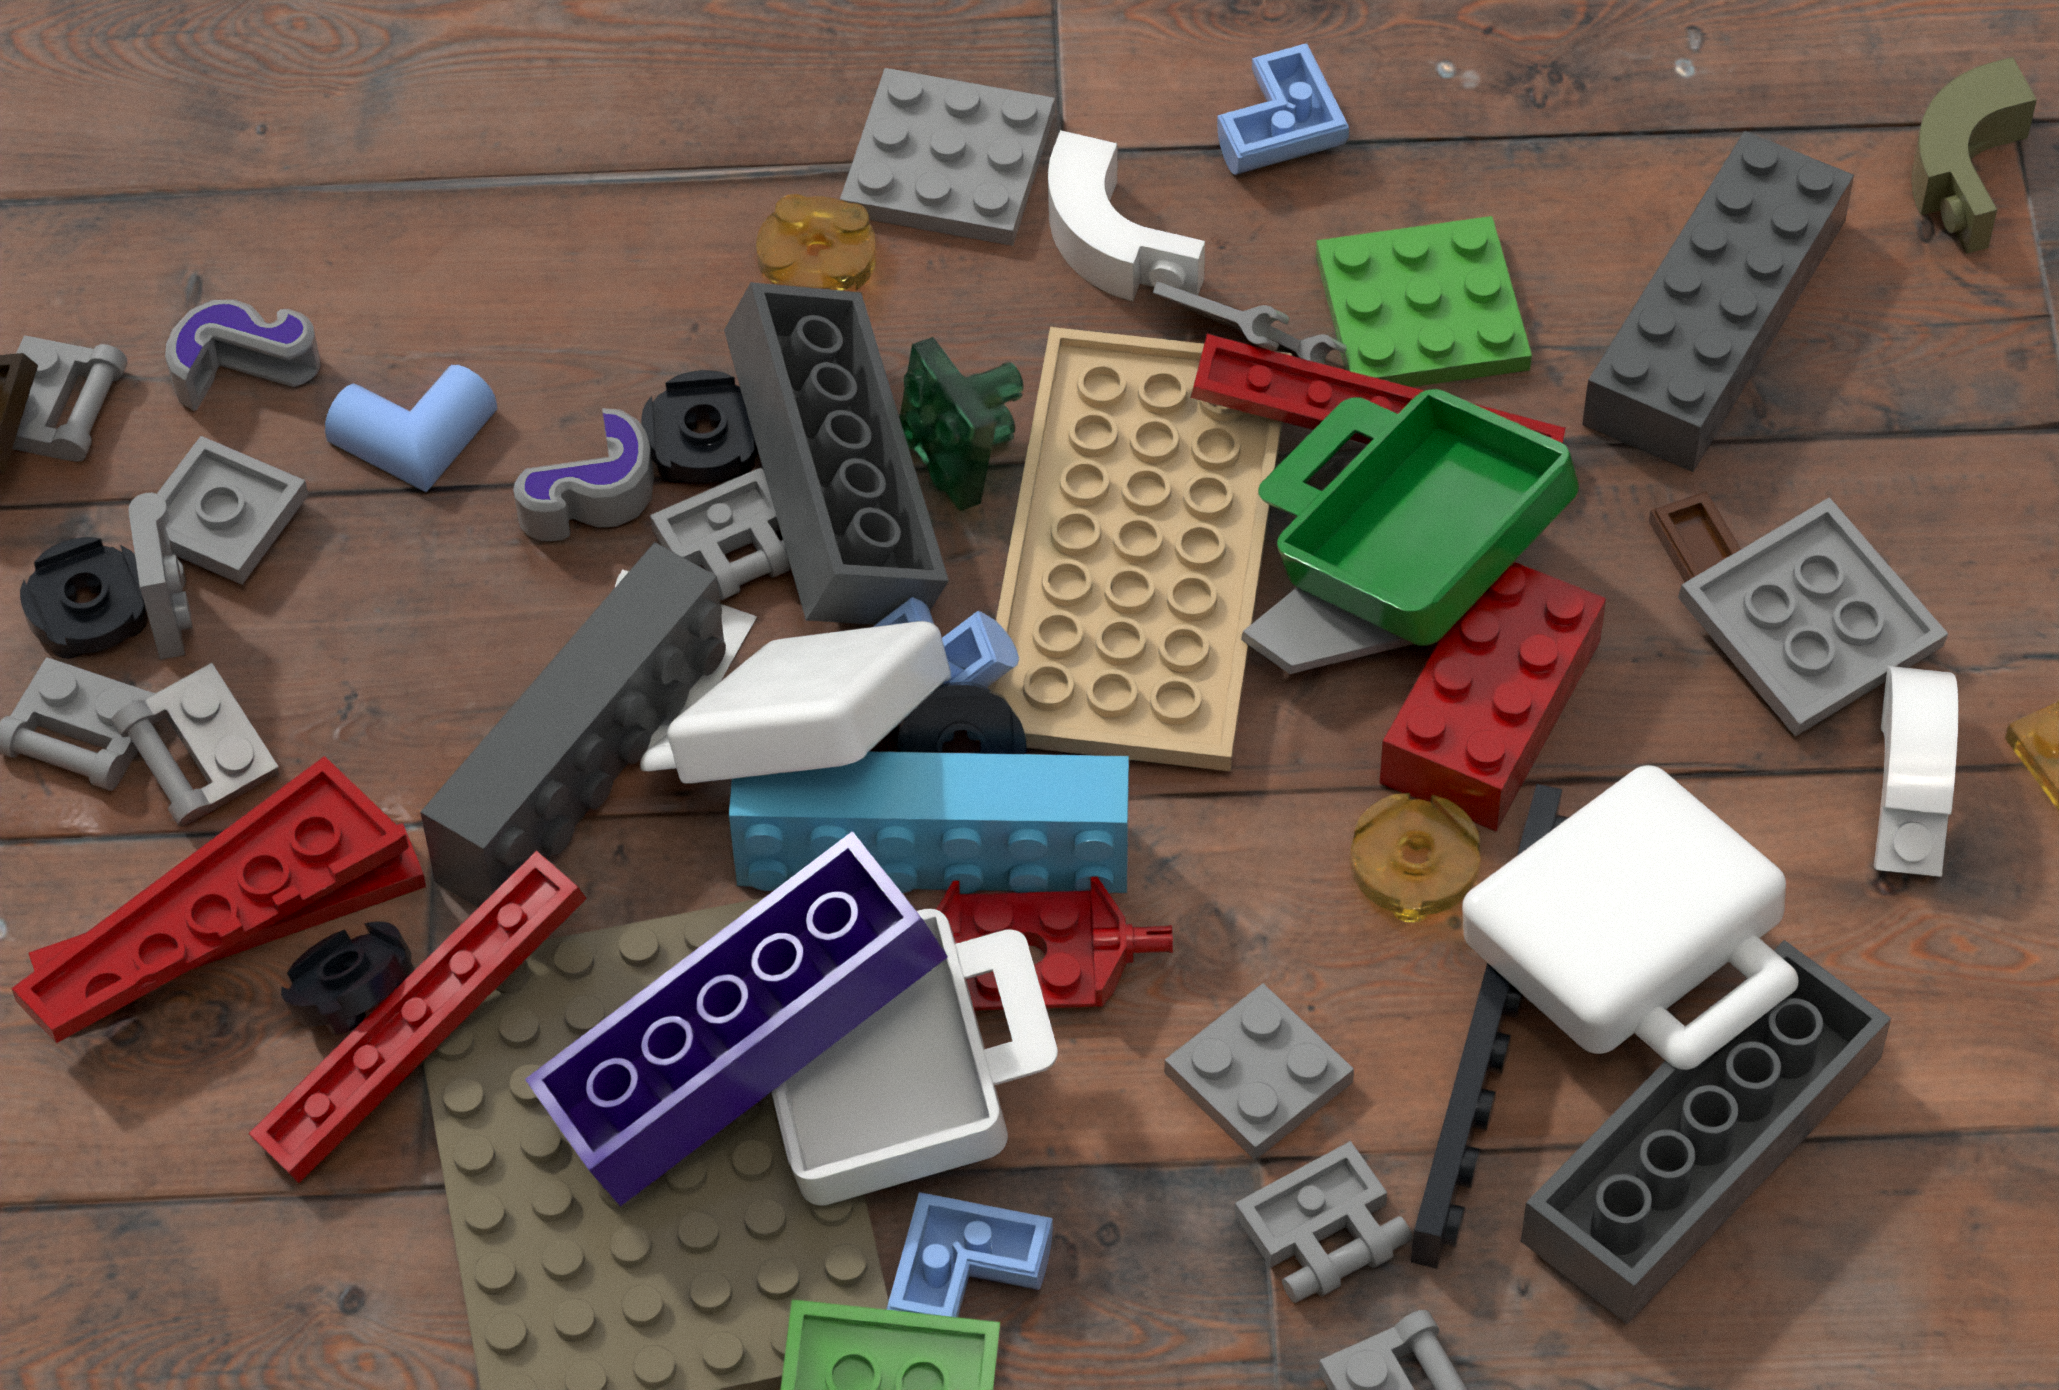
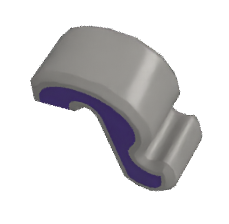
[165,299,321,411]
[513,408,654,541]

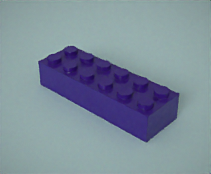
[525,831,948,1207]

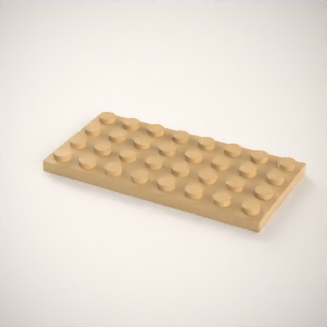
[977,327,1292,771]

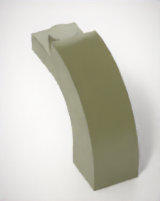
[1911,57,2037,254]

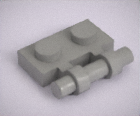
[650,467,790,600]
[1235,1141,1412,1303]

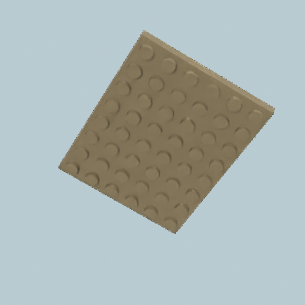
[413,898,889,1390]

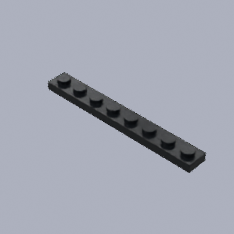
[1411,784,1569,1269]

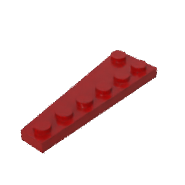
[11,756,409,1044]

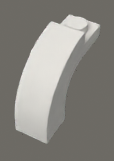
[1048,130,1205,301]
[1874,666,1958,877]

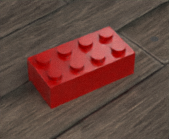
[1379,562,1606,832]

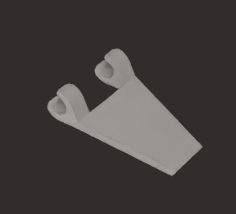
[1153,281,1347,364]
[1241,588,1413,674]

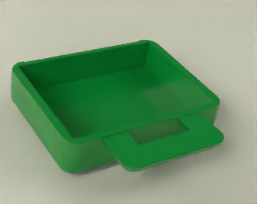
[1258,389,1579,646]

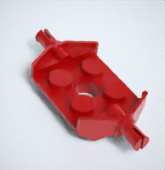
[936,876,1173,1011]

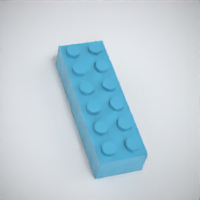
[729,752,1129,894]

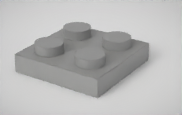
[157,436,309,585]
[1164,983,1354,1160]

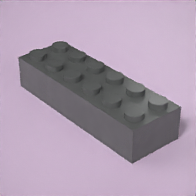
[1582,131,1854,472]
[724,282,949,625]
[420,542,726,907]
[1521,940,1891,1324]

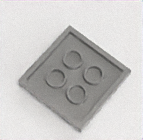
[840,68,1055,246]
[1678,497,1948,737]

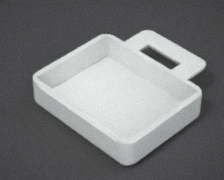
[640,621,951,783]
[1462,765,1799,1070]
[771,909,1058,1206]

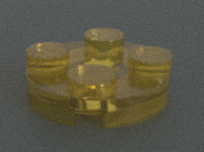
[756,194,877,291]
[1349,793,1481,923]

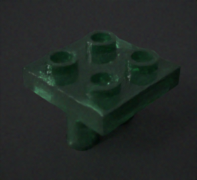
[899,337,1024,511]

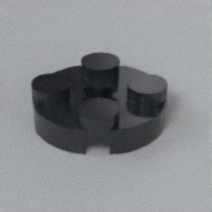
[641,370,759,483]
[20,537,148,659]
[897,682,1027,754]
[281,921,415,1035]

